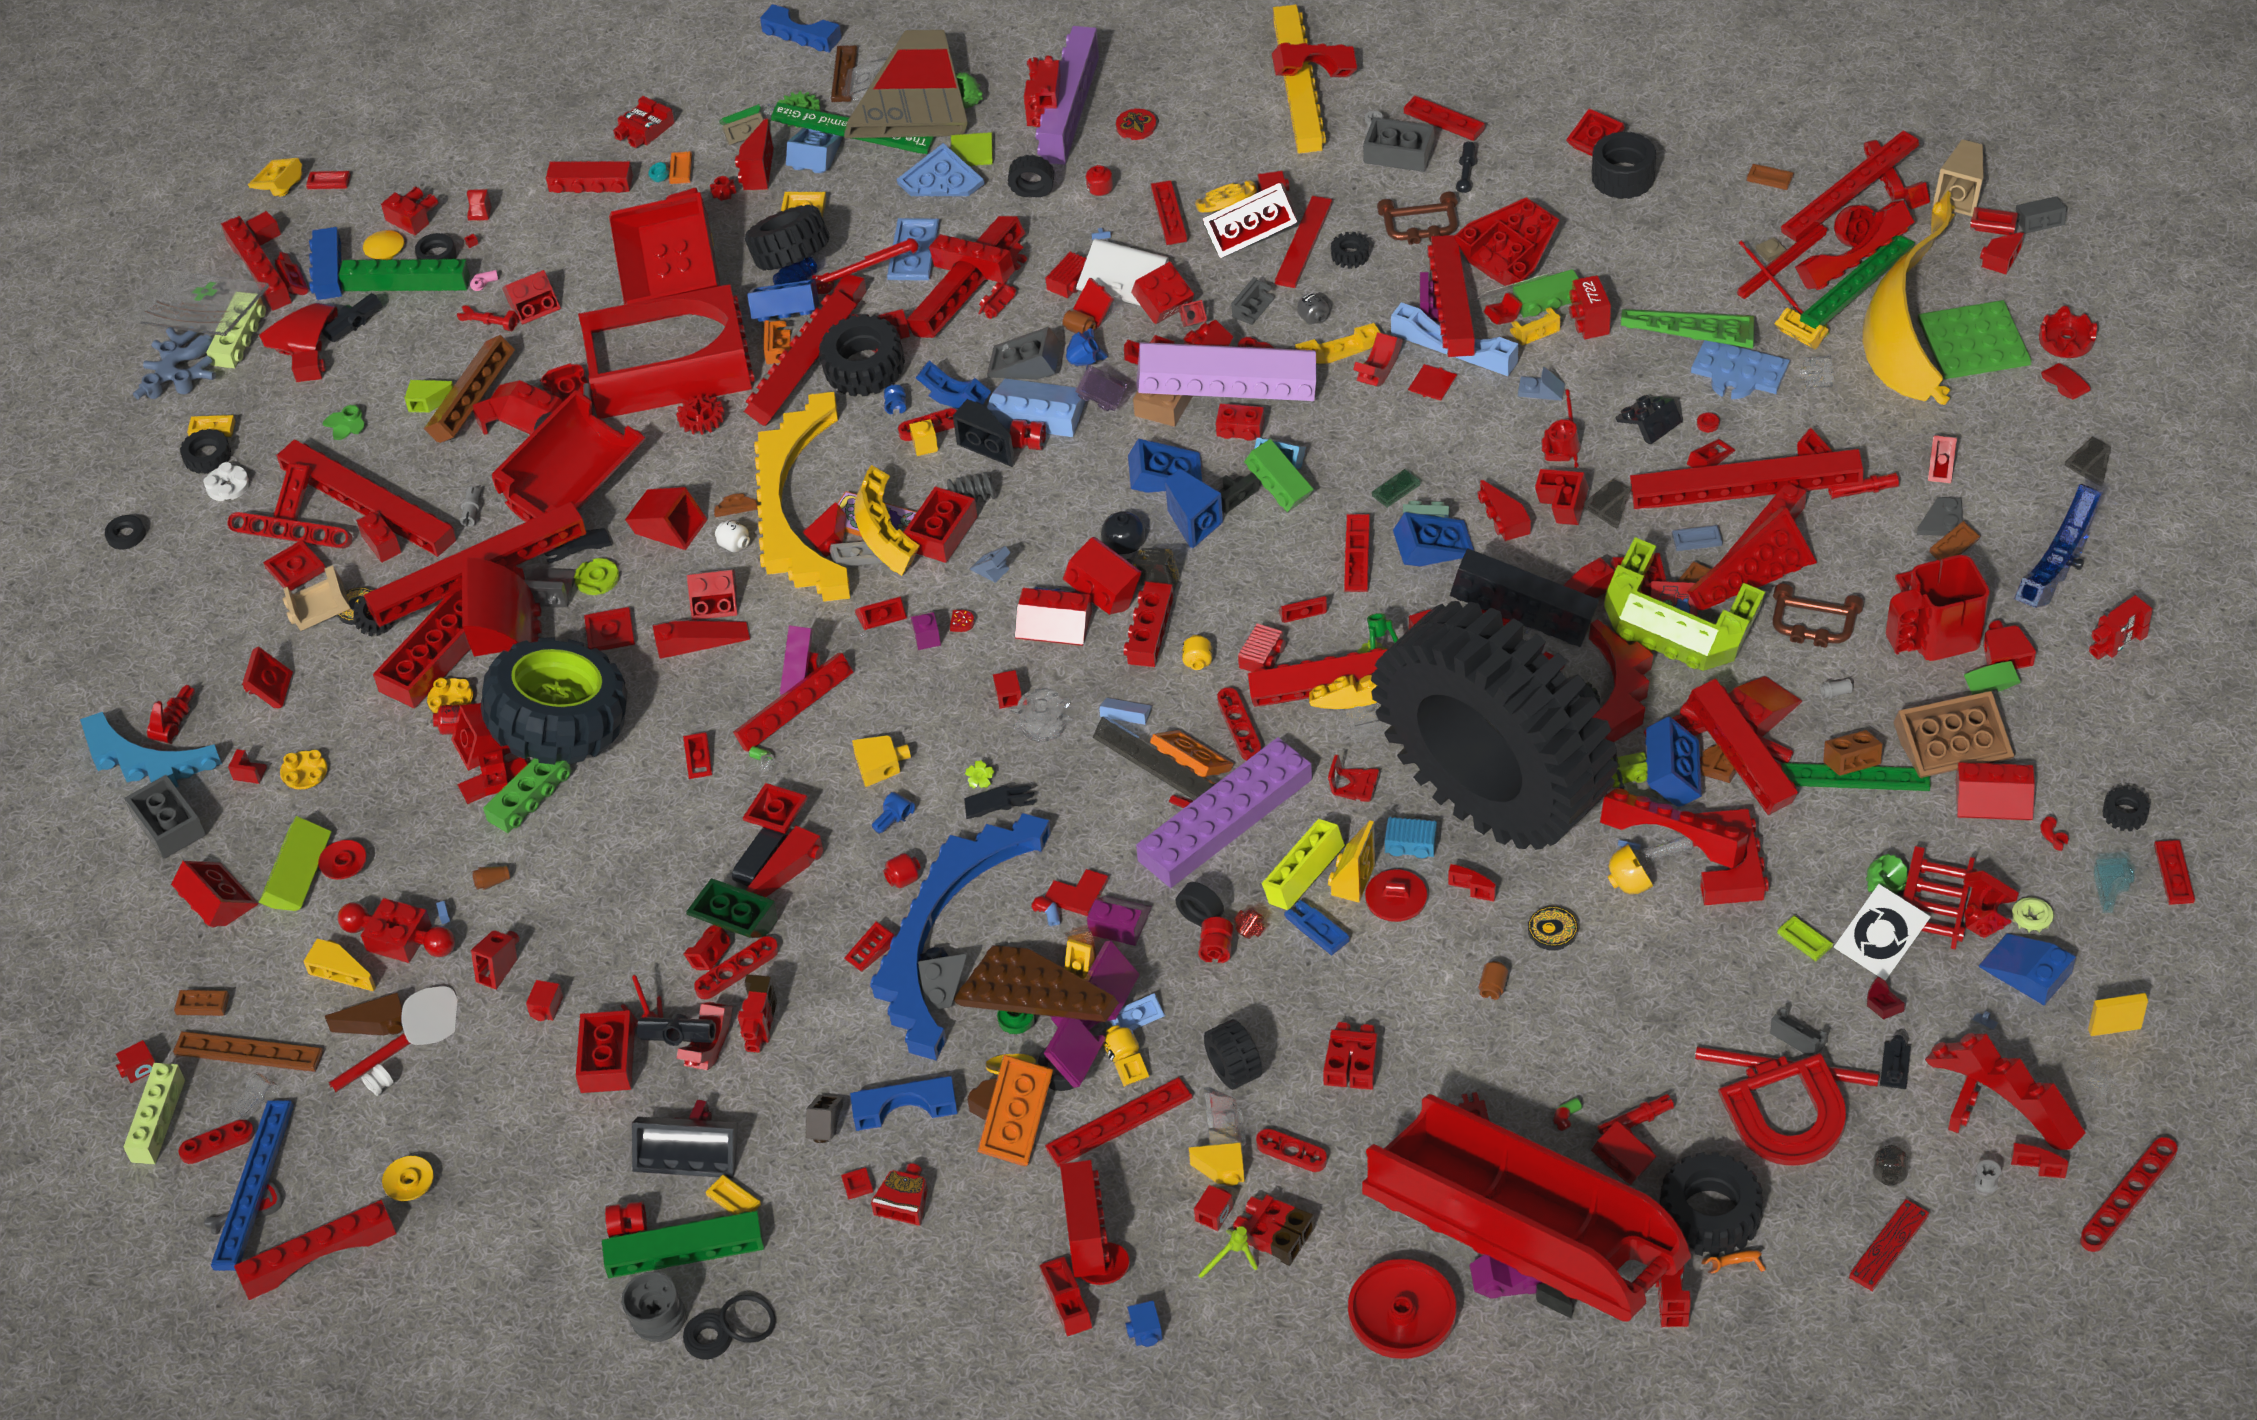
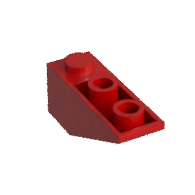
[1477,480,1531,541]

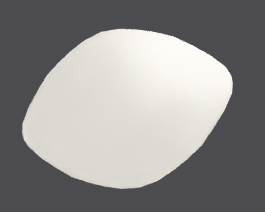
[401,986,457,1045]

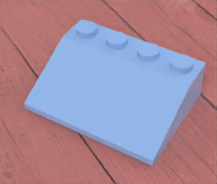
[987,378,1089,437]

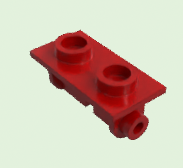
[978,278,1016,319]

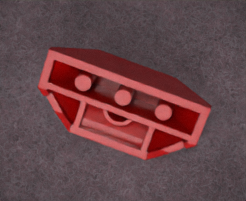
[489,380,562,435]

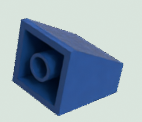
[1165,469,1223,548]

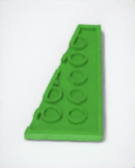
[1621,309,1754,349]

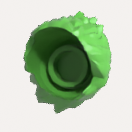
[955,72,983,108]
[1866,854,1908,895]

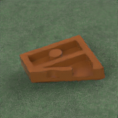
[1700,744,1737,783]

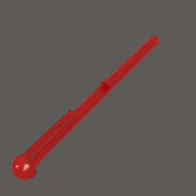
[815,238,918,287]

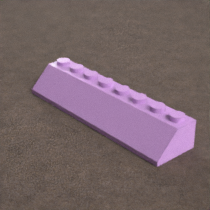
[1137,342,1316,401]

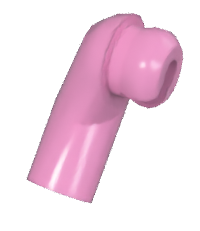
[470,270,498,291]

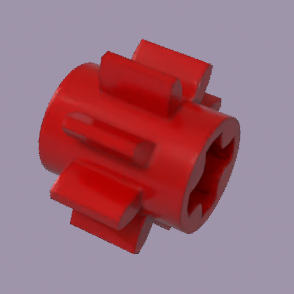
[710,176,736,201]

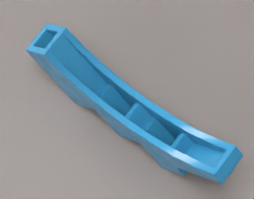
[80,712,222,787]

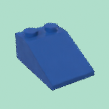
[1128,438,1202,493]
[1393,512,1474,567]
[1979,934,2076,1006]

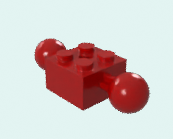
[337,898,455,963]

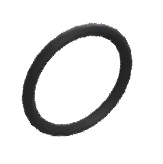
[720,1295,776,1343]

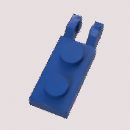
[1284,900,1349,956]

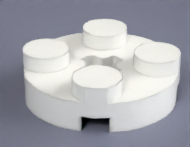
[203,462,249,501]

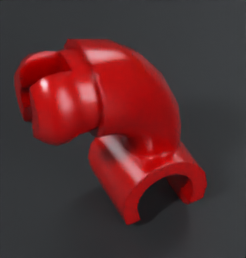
[2040,816,2069,851]

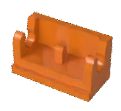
[764,320,791,364]

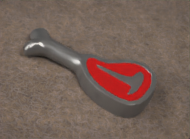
[204,1181,282,1235]

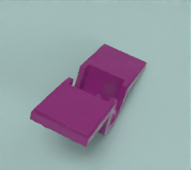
[1044,940,1140,1088]

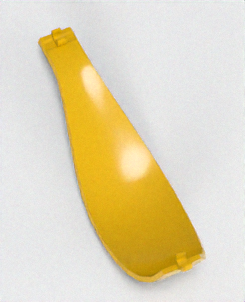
[1862,190,1955,405]

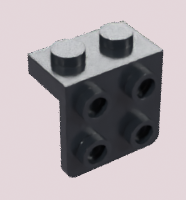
[1615,395,1683,444]

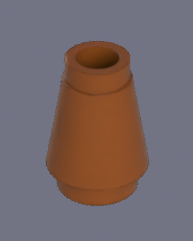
[472,866,510,891]

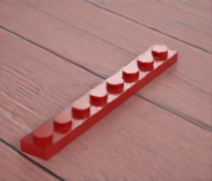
[1781,130,1919,242]

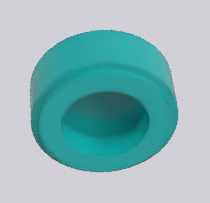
[648,162,670,183]

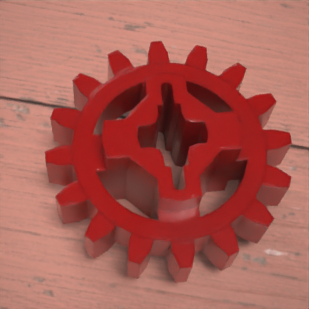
[676,394,725,435]

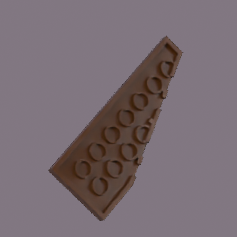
[954,945,1119,1022]

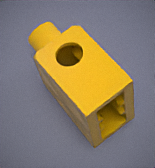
[852,735,911,787]

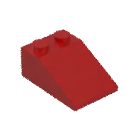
[735,119,774,190]
[1728,676,1802,737]

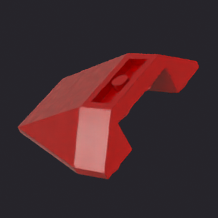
[1454,197,1559,286]

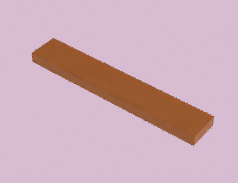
[173,1031,323,1072]

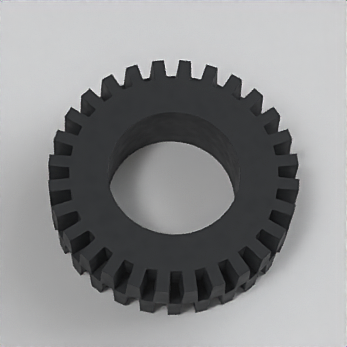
[1371,601,1618,850]

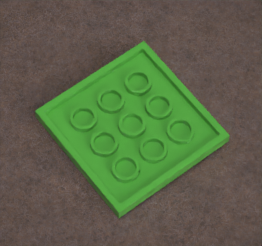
[1918,300,2031,379]

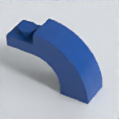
[916,360,991,409]

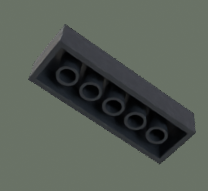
[1449,548,1599,647]

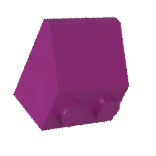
[1087,896,1151,946]

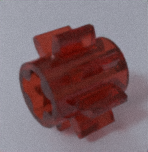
[1234,908,1265,939]

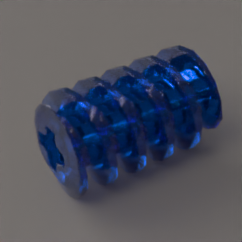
[773,256,818,285]

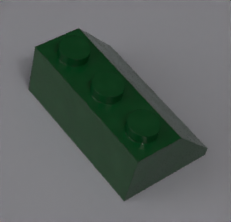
[686,878,778,938]

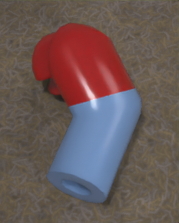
[1031,896,1060,926]

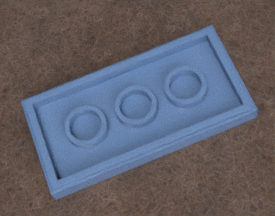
[887,218,940,281]

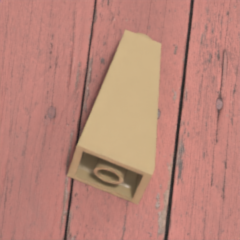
[1933,139,1983,216]

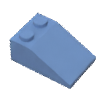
[786,128,843,173]

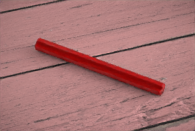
[1737,224,1827,299]

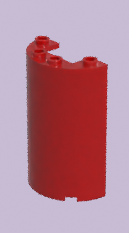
[492,390,645,522]

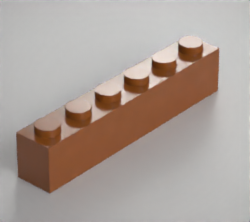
[424,335,515,443]

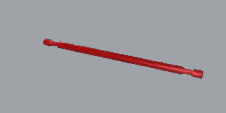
[1739,240,1804,314]
[1565,389,1579,468]

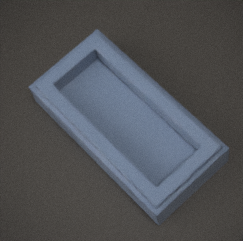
[1672,525,1722,551]

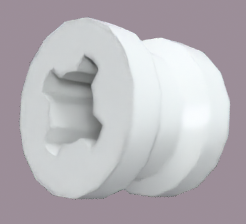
[361,1064,393,1096]

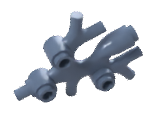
[133,327,216,399]

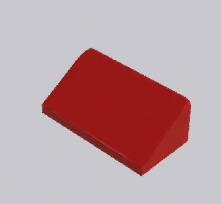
[1279,596,1327,623]
[855,597,907,630]

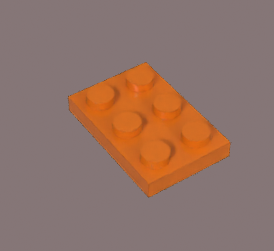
[1150,730,1234,777]

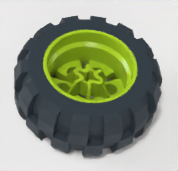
[481,637,628,765]

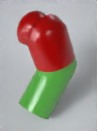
[1553,1098,1582,1131]

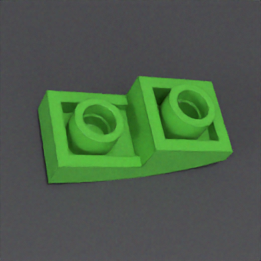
[1964,661,2021,695]

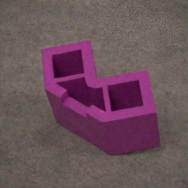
[1469,1255,1543,1299]

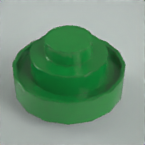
[997,1010,1035,1034]

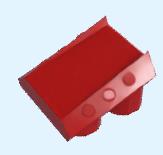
[540,363,593,402]

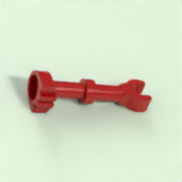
[456,305,519,332]

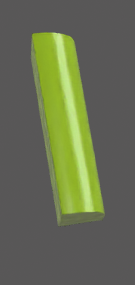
[258,816,332,911]

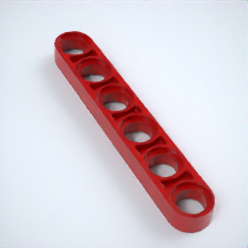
[227,512,352,549]
[2080,1137,2177,1252]

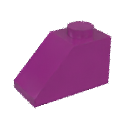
[910,611,941,650]

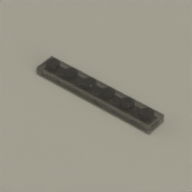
[1092,716,1216,800]

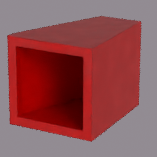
[625,487,708,550]

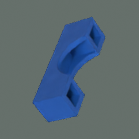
[760,4,842,53]
[850,1076,957,1131]

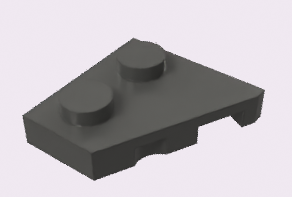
[1917,497,1962,536]
[918,954,966,1011]

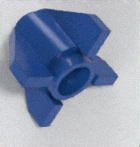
[1066,328,1107,367]

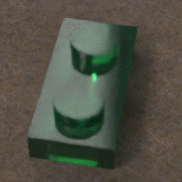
[1372,469,1420,508]

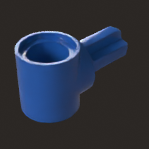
[872,792,915,833]

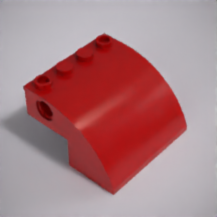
[462,557,542,657]

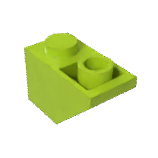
[404,380,454,413]

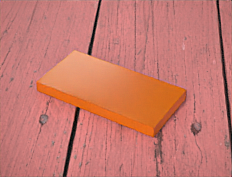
[977,1054,1053,1166]

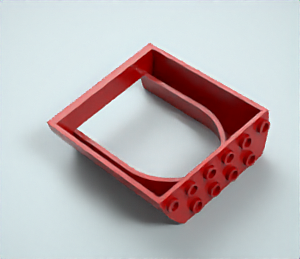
[578,284,755,419]

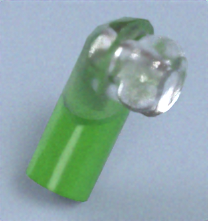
[749,746,776,773]

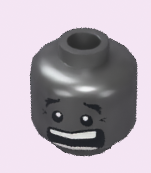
[1297,293,1329,324]

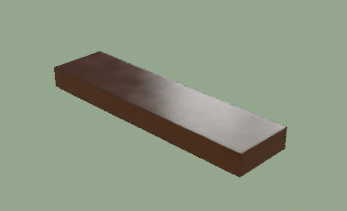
[831,45,857,102]

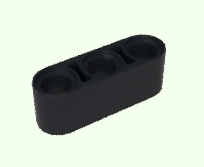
[732,827,788,886]

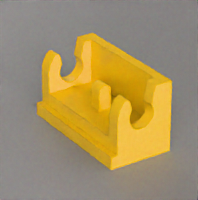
[1510,307,1560,346]
[1774,307,1829,349]

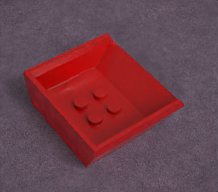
[609,192,721,305]

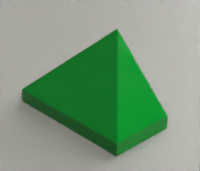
[719,104,761,125]

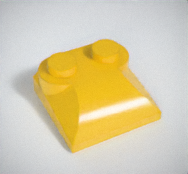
[248,158,303,197]

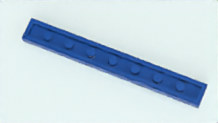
[211,1101,294,1271]

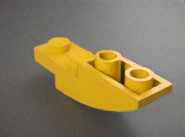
[1309,675,1377,709]

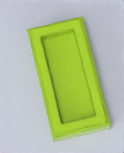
[1777,915,1833,961]

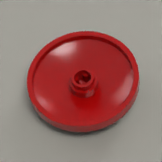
[1348,1259,1456,1359]

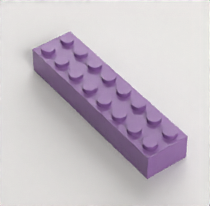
[1036,26,1099,165]
[1136,737,1312,888]

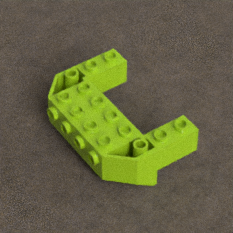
[1604,537,1765,671]

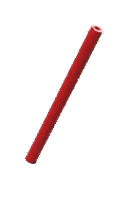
[1695,1047,1879,1087]

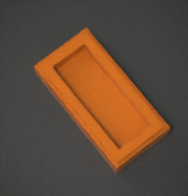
[669,151,692,184]

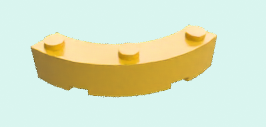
[854,465,920,576]

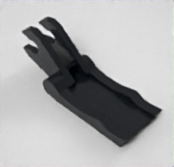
[544,528,612,563]
[964,785,1035,819]

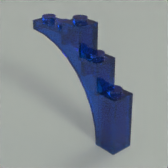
[2014,484,2104,608]

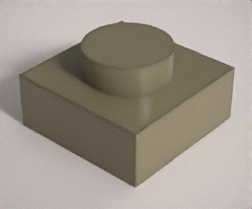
[1756,238,1786,262]

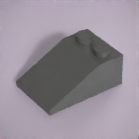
[987,326,1062,380]

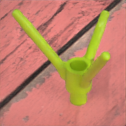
[1198,1226,1258,1278]

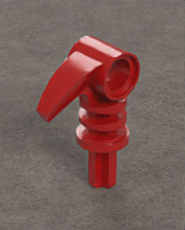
[147,685,195,744]

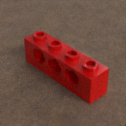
[1123,581,1174,667]

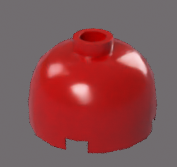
[1834,205,1874,248]

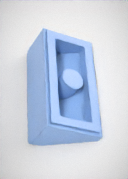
[1099,698,1152,725]
[1110,993,1165,1030]

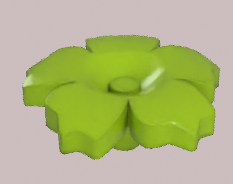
[965,760,995,789]

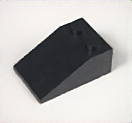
[953,399,1015,467]

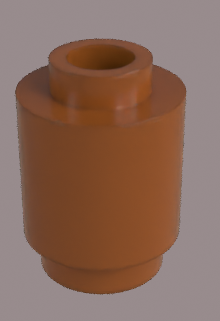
[1062,310,1096,334]
[1478,961,1509,1000]

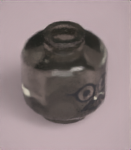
[1873,1145,1909,1186]

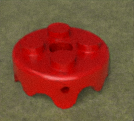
[2039,306,2097,358]

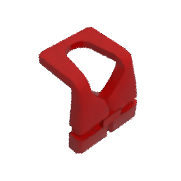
[1328,754,1379,802]

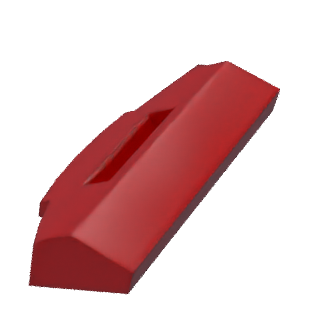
[1169,794,1194,808]

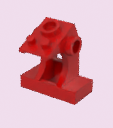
[1963,871,2019,938]

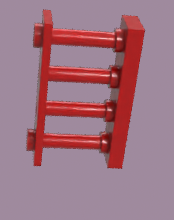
[1903,846,1978,949]

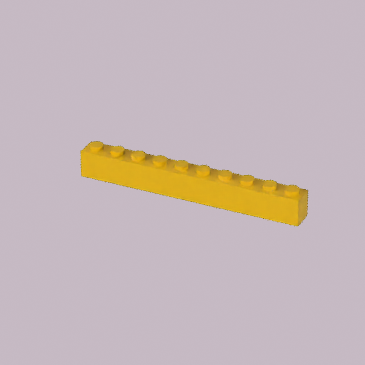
[1273,4,1326,153]

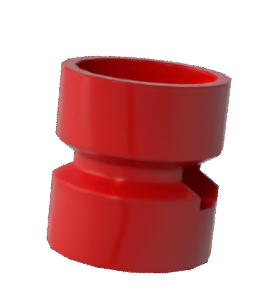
[1010,419,1046,450]
[1198,917,1233,963]
[605,1201,647,1238]

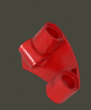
[259,303,338,356]

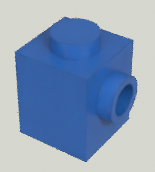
[1125,1300,1162,1347]

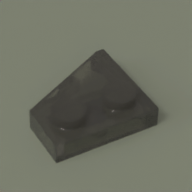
[2064,436,2111,486]
[1583,478,1631,529]

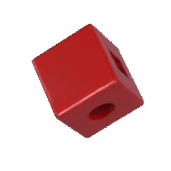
[1178,300,1207,328]

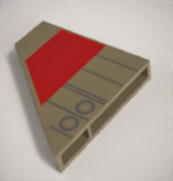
[844,30,968,138]

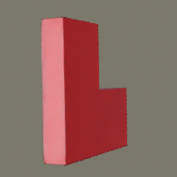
[1045,869,1109,916]

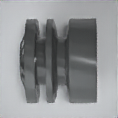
[621,1272,686,1342]

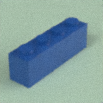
[309,227,342,300]

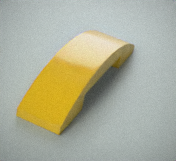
[1295,323,1381,364]

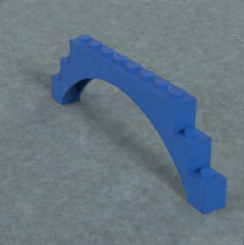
[870,813,1051,1061]

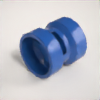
[884,385,906,414]

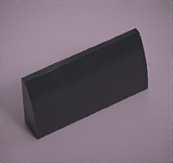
[632,1116,738,1178]

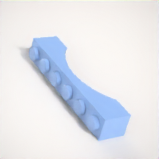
[1391,302,1518,376]

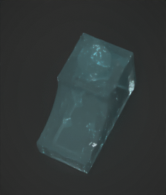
[2093,858,2134,913]

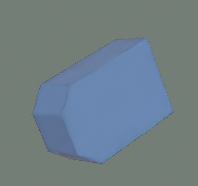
[436,901,450,924]

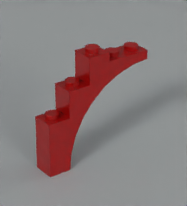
[1589,619,1653,742]
[1925,1033,2086,1150]

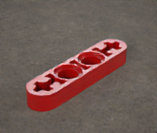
[1864,140,1904,201]
[1217,688,1261,761]
[694,936,779,1000]

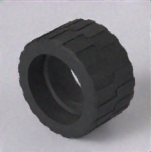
[1592,132,1656,199]

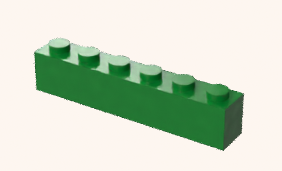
[339,259,470,291]
[602,1211,764,1279]

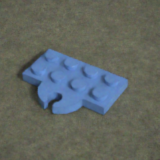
[1691,340,1790,399]

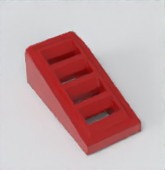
[844,921,895,972]

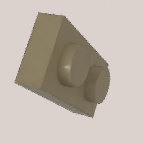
[722,113,763,146]

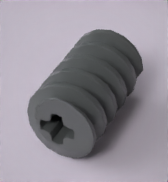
[947,472,995,503]

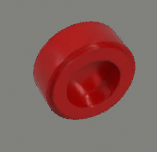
[1697,413,1719,433]

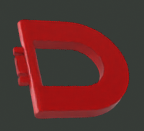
[1718,1053,1846,1166]

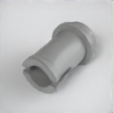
[1820,678,1852,700]

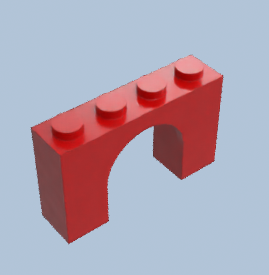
[1691,809,1769,905]

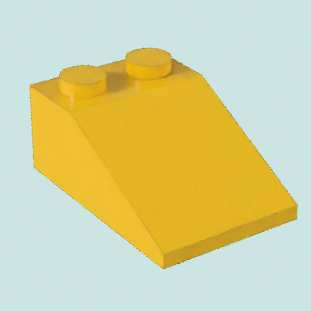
[1328,820,1375,902]

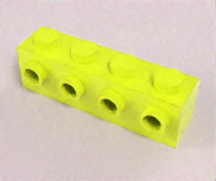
[1262,819,1345,910]

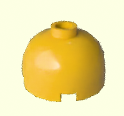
[1607,844,1653,895]

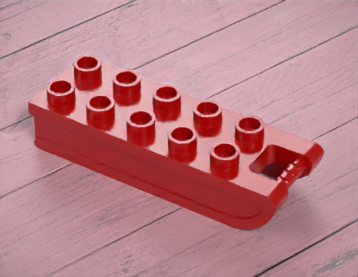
[1362,1094,1691,1322]

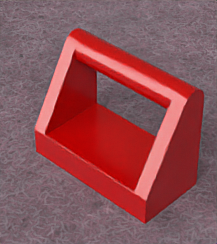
[1970,207,2018,235]

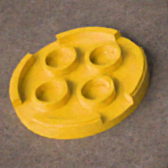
[1195,180,1257,212]

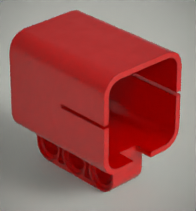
[1885,555,1990,661]

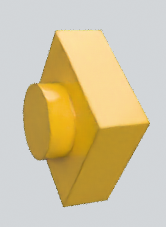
[1114,1053,1149,1087]

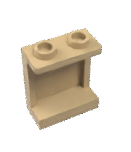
[283,565,351,631]

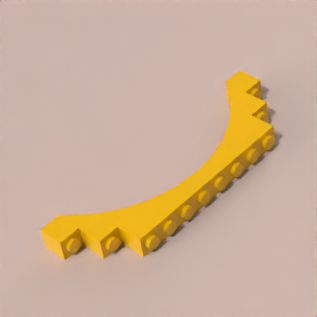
[754,392,850,602]

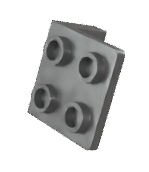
[524,568,575,607]

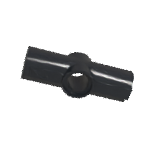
[322,293,383,343]
[637,1014,716,1046]

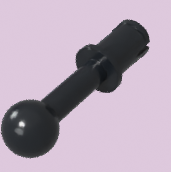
[1456,141,1476,193]

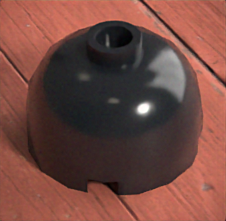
[1101,511,1146,554]

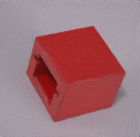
[464,234,478,248]

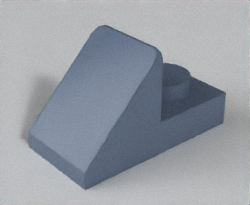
[1518,367,1565,401]
[970,546,1011,583]

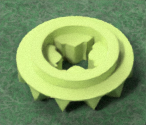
[2012,898,2053,933]

